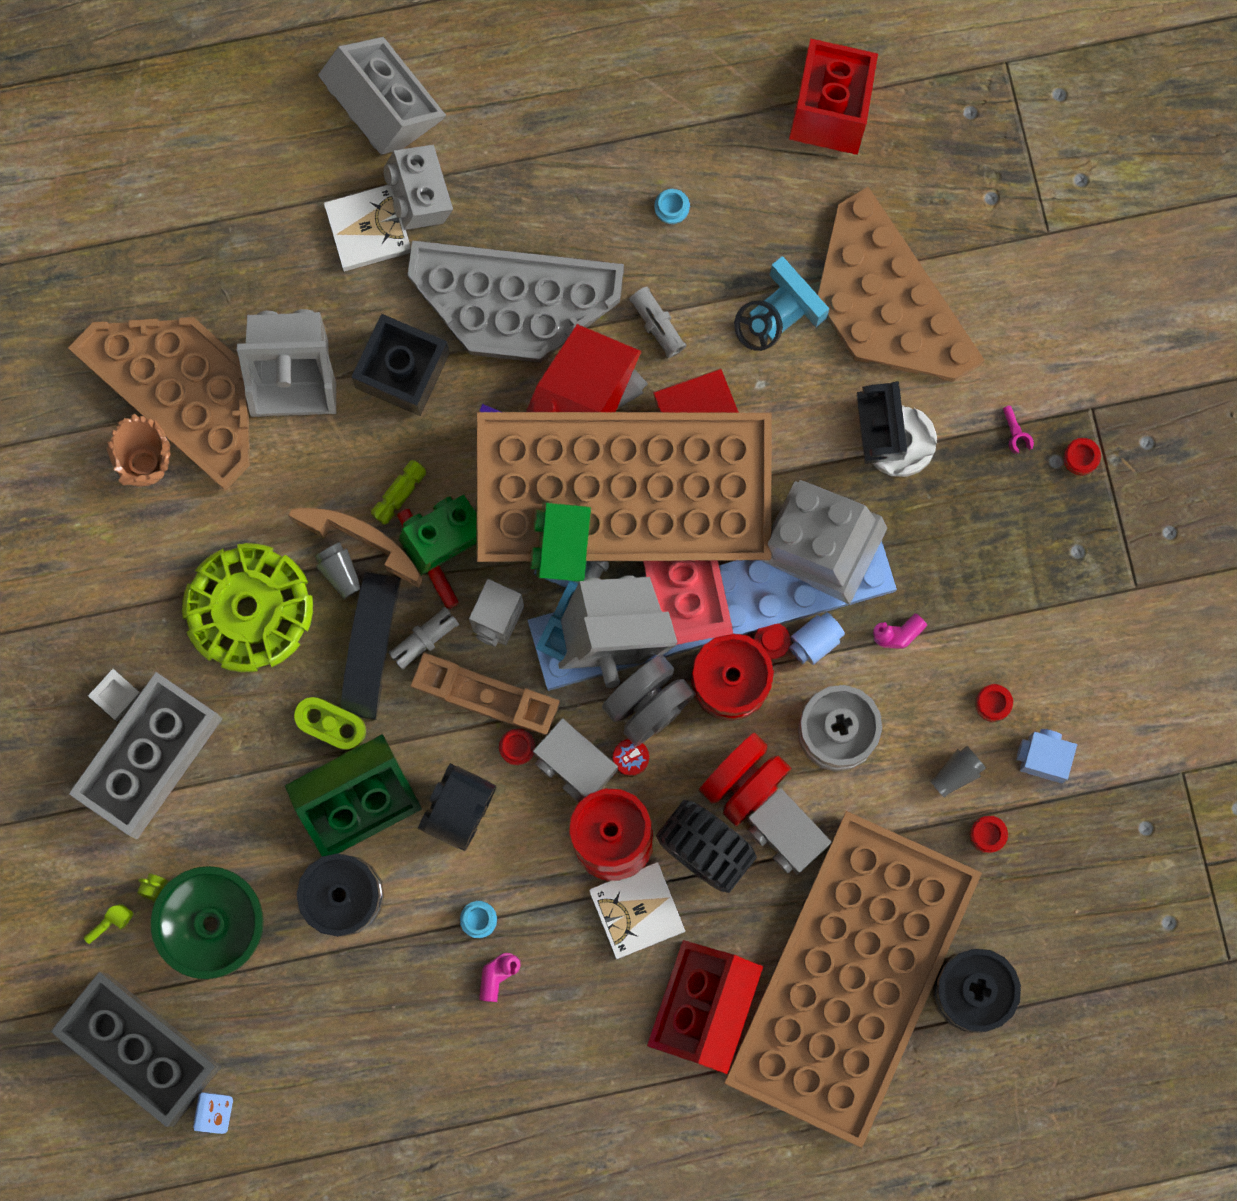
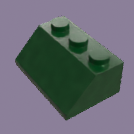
[285,734,422,856]

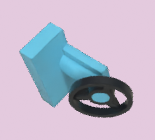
[734,256,829,351]

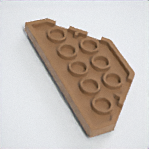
[818,187,985,382]
[68,317,250,491]

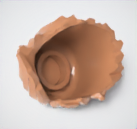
[106,414,171,487]

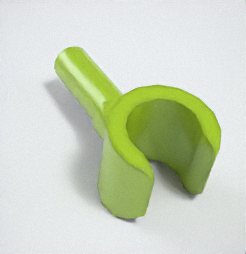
[83,904,134,944]

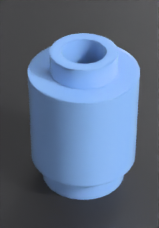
[789,612,845,665]

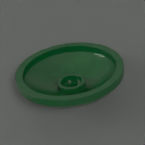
[151,866,264,979]

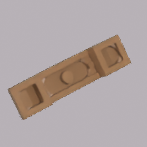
[288,508,422,588]
[411,653,560,736]

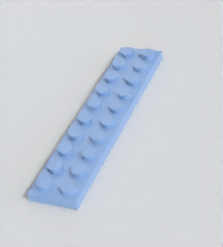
[528,541,897,691]

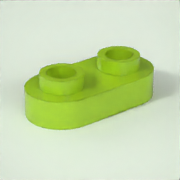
[294,697,366,750]

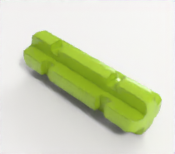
[371,460,426,525]

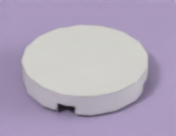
[873,405,937,477]

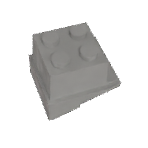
[237,309,336,417]
[761,480,887,604]
[558,576,677,688]

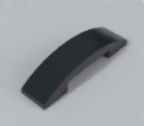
[340,572,401,720]

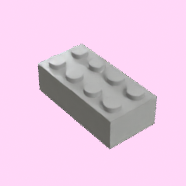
[69,672,222,839]

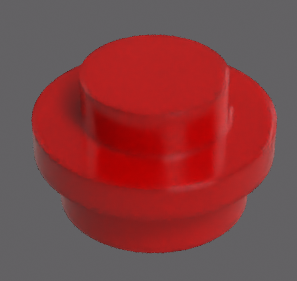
[754,623,791,659]
[499,729,536,766]

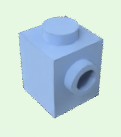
[1017,729,1077,784]

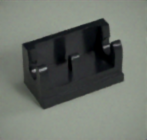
[856,381,907,464]

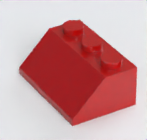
[647,940,763,1074]

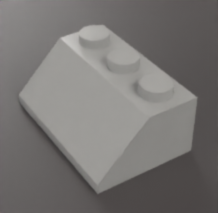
[318,37,446,155]

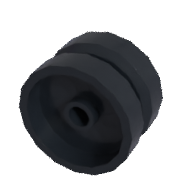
[296,853,384,937]
[933,949,1021,1033]

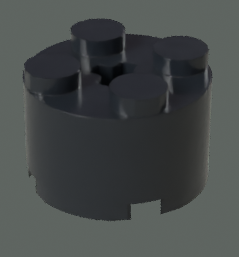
[418,763,497,851]

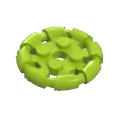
[182,543,313,672]

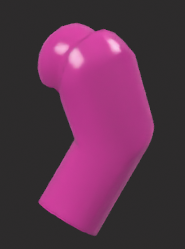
[873,613,927,649]
[479,953,521,1002]

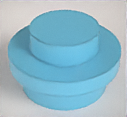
[654,189,690,224]
[460,901,497,938]

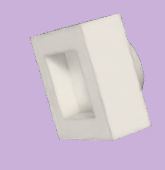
[88,669,140,722]

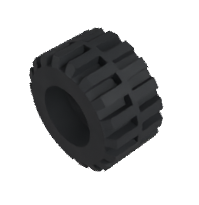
[656,800,757,893]

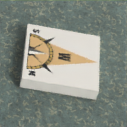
[324,185,411,272]
[589,862,685,959]

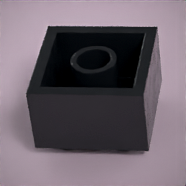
[351,313,450,416]

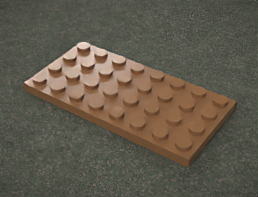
[476,412,772,562]
[724,811,982,1148]

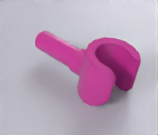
[1003,406,1034,454]

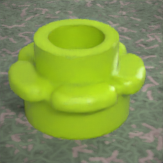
[137,873,170,901]

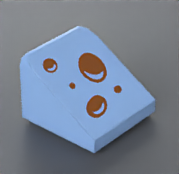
[193,1092,233,1134]

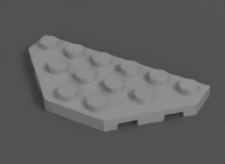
[408,241,624,363]

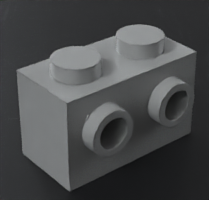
[384,145,453,230]

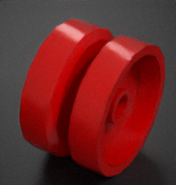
[690,633,774,721]
[698,732,792,827]
[569,788,654,881]

